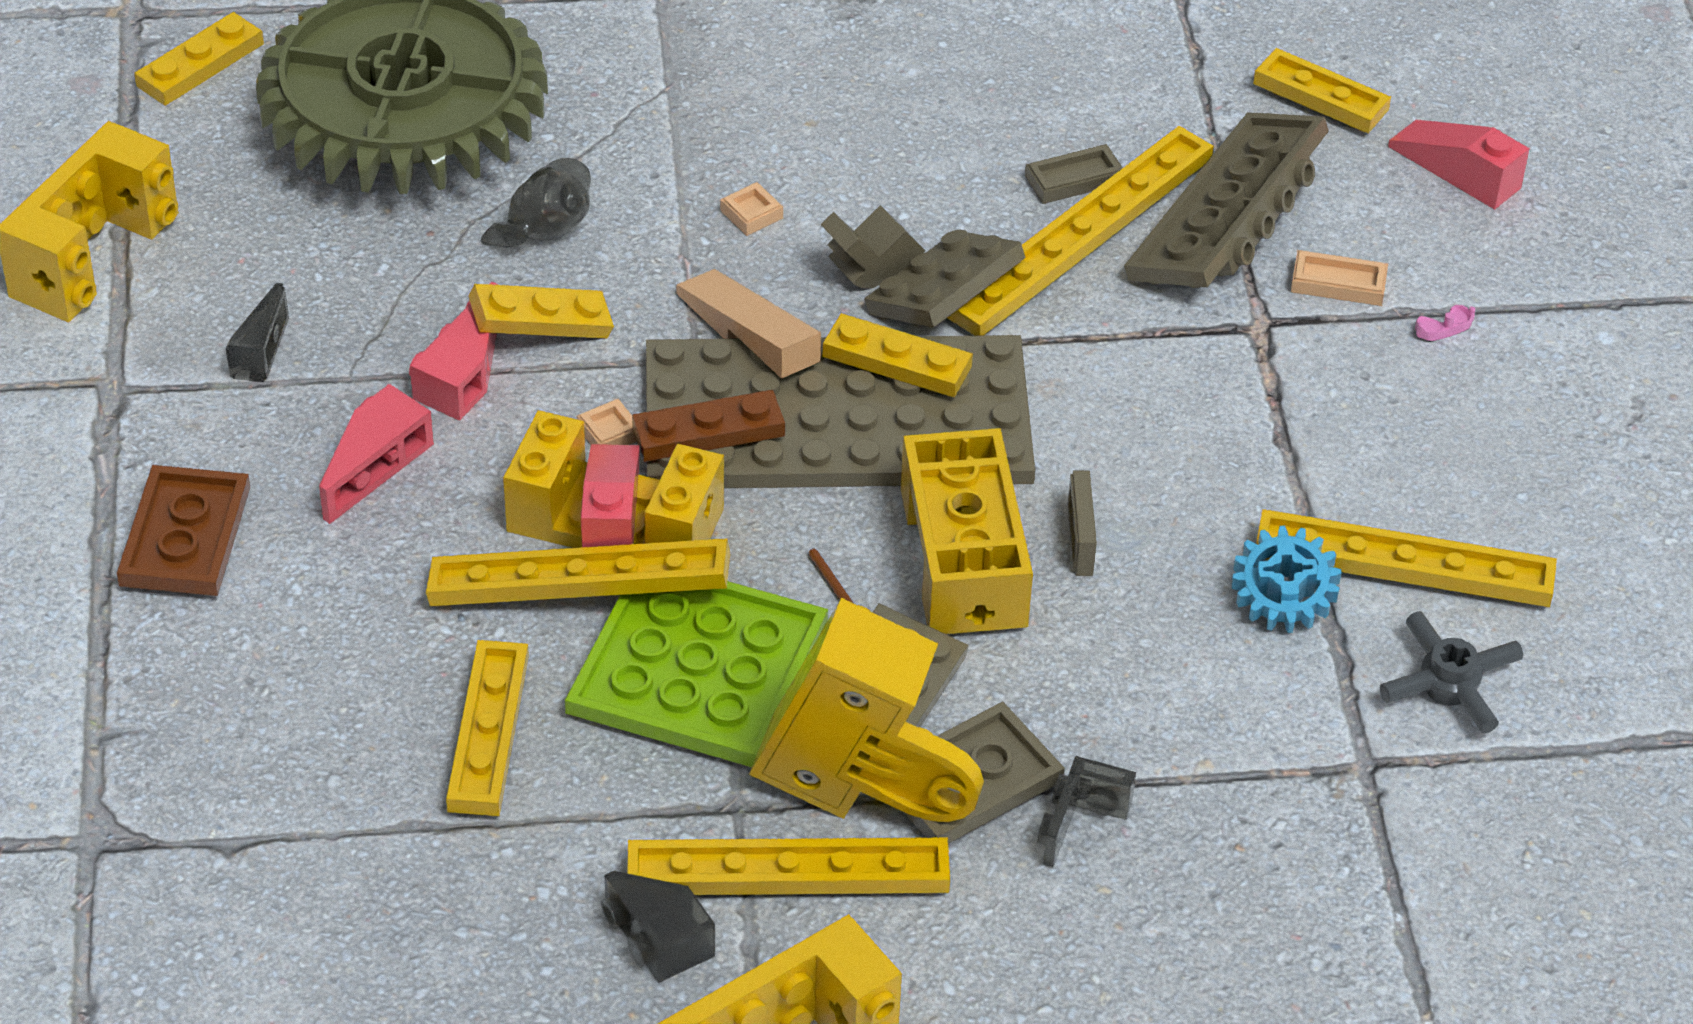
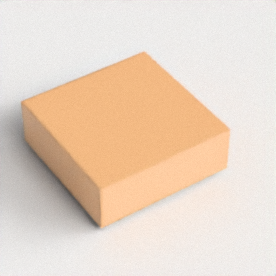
[720,182,783,236]
[576,399,637,445]

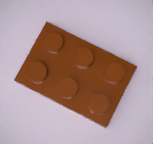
[117,465,250,596]

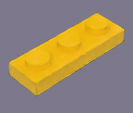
[134,12,264,106]
[1253,48,1391,134]
[468,284,614,339]
[822,313,973,398]

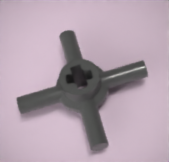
[1380,611,1523,734]

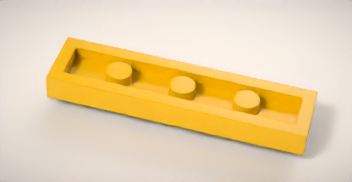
[446,640,529,816]

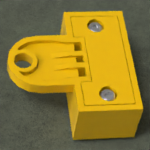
[749,598,984,822]

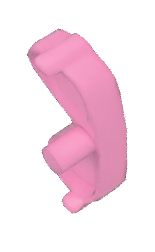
[1415,305,1475,341]

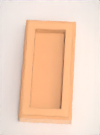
[1291,250,1388,306]

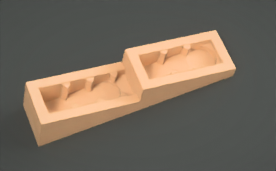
[676,269,821,379]

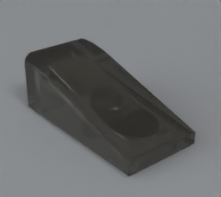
[226,283,289,382]

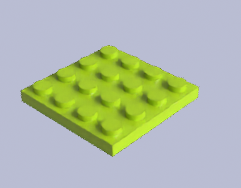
[565,581,828,767]

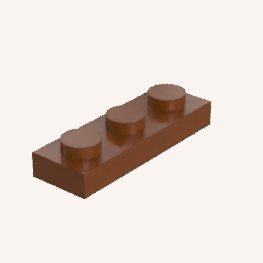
[632,390,785,462]

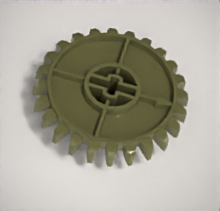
[256,0,548,194]

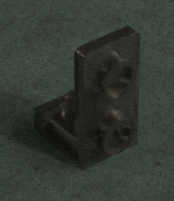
[1037,756,1136,867]

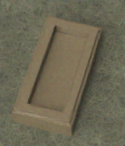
[1025,144,1123,204]
[1067,470,1097,576]

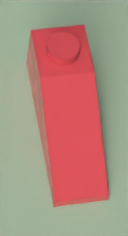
[1388,119,1530,210]
[319,384,434,524]
[581,444,640,547]

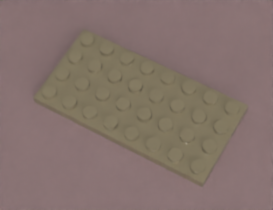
[646,335,1035,488]

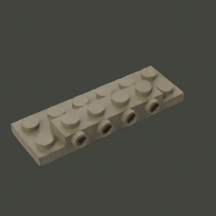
[1124,112,1329,288]

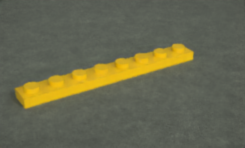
[947,126,1214,336]

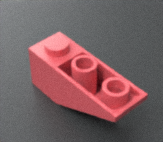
[409,282,498,421]

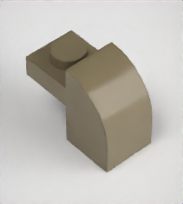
[820,205,926,289]

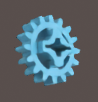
[1231,526,1342,633]

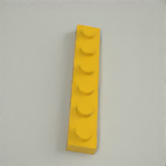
[1256,509,1557,607]
[426,538,731,606]
[627,837,950,896]

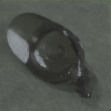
[481,158,591,248]

